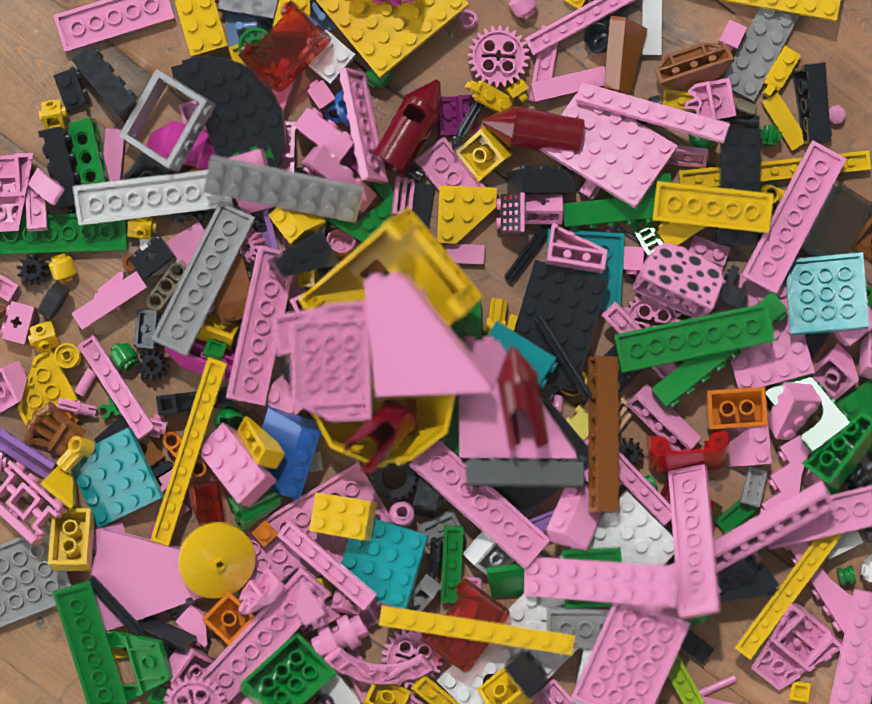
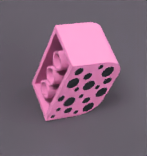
[632,244,722,318]

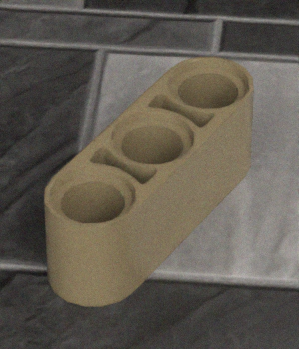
[147,259,187,310]

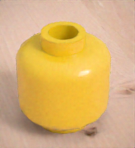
[49,253,77,283]

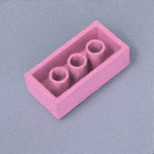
[199,423,276,508]

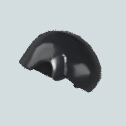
[583,22,609,54]

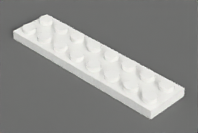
[73,170,233,225]

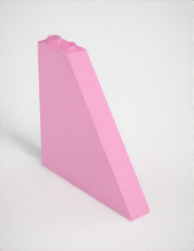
[365,272,495,396]
[459,336,577,458]
[90,527,218,631]

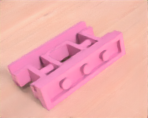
[0,461,68,546]

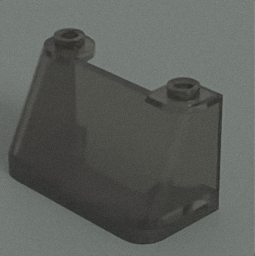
[799,180,872,257]

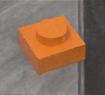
[252,520,279,547]

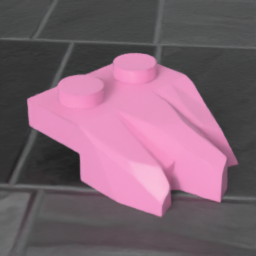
[684,78,737,120]
[239,567,284,615]

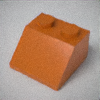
[202,591,256,646]

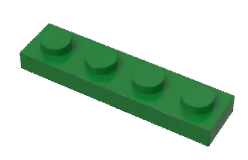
[441,525,464,603]

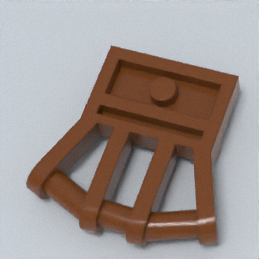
[24,401,87,456]

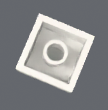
[301,30,356,86]

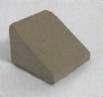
[736,97,757,117]

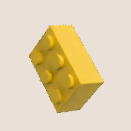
[175,0,229,58]
[309,493,377,541]
[48,508,95,571]

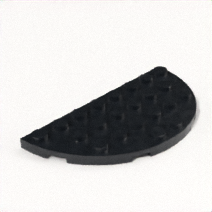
[182,56,286,206]

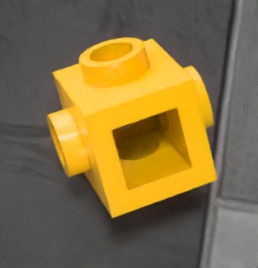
[39,99,68,130]
[128,216,157,240]
[28,320,60,353]

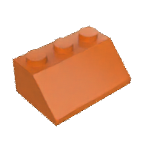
[706,387,768,429]

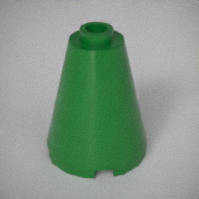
[227,488,283,532]

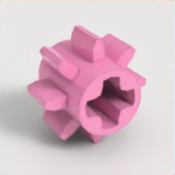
[149,414,168,438]

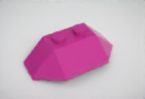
[146,121,217,170]
[165,338,236,380]

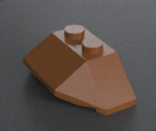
[655,42,734,91]

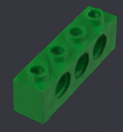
[68,117,110,185]

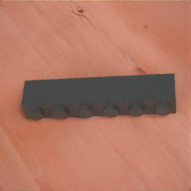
[466,457,584,488]

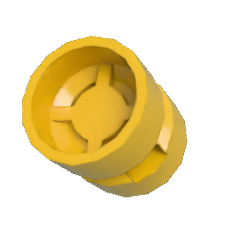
[54,343,83,368]

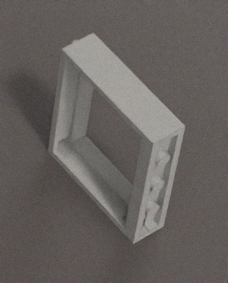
[119,69,216,172]

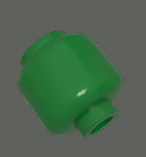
[366,67,394,89]
[109,343,138,371]

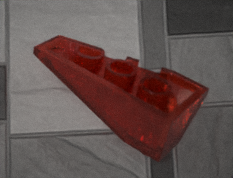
[188,480,225,527]

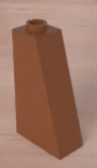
[604,16,647,95]

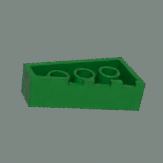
[802,412,872,490]

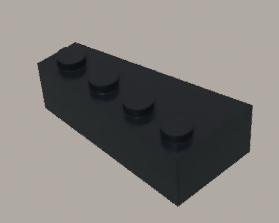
[71,45,138,124]
[792,62,832,146]
[38,126,80,210]

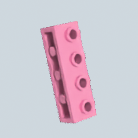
[626,383,701,451]

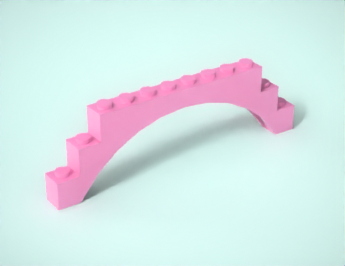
[759,434,853,634]

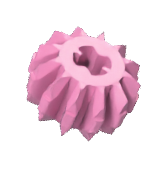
[238,230,268,263]

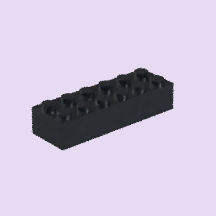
[716,127,762,245]

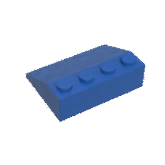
[262,406,322,500]

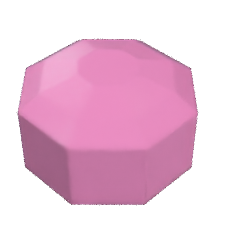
[829,105,846,124]

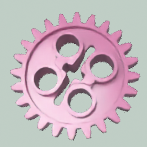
[467,25,530,88]
[623,294,682,328]
[381,629,443,689]
[164,673,227,704]

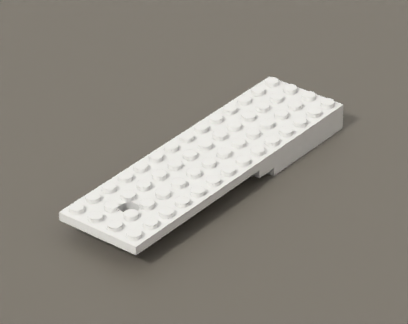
[437,489,675,704]

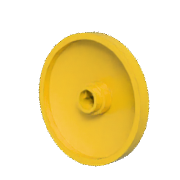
[178,522,255,598]

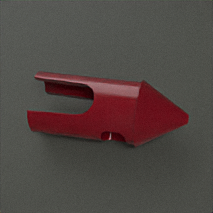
[373,79,441,176]
[482,105,585,152]
[495,346,549,451]
[344,399,417,472]

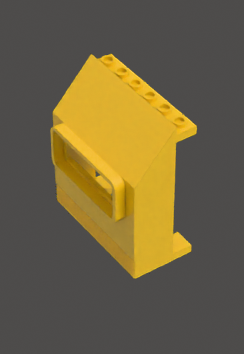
[298,206,484,388]

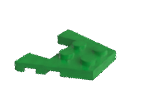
[327,182,400,244]
[106,630,173,702]

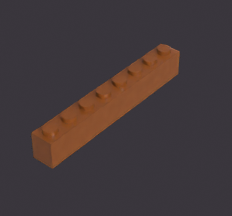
[588,356,620,513]

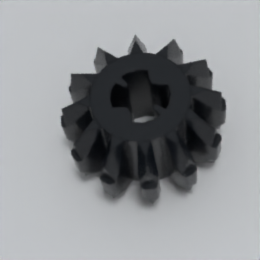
[16,253,50,286]
[137,349,170,382]
[618,437,643,466]
[844,463,870,488]

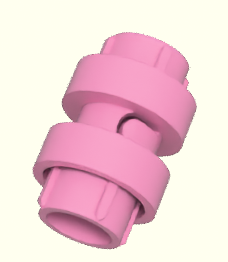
[311,614,369,659]

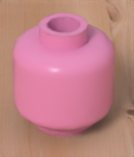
[509,0,537,18]
[389,502,414,528]

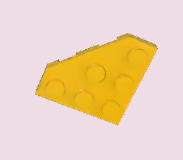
[437,185,497,244]
[17,349,78,425]

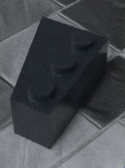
[412,476,443,518]

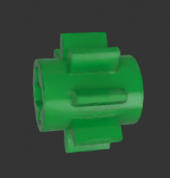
[761,125,782,146]

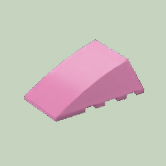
[0,153,34,232]
[751,602,842,690]

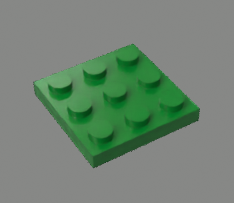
[562,547,621,609]

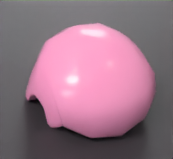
[326,229,356,257]

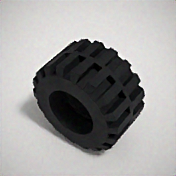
[371,460,419,501]

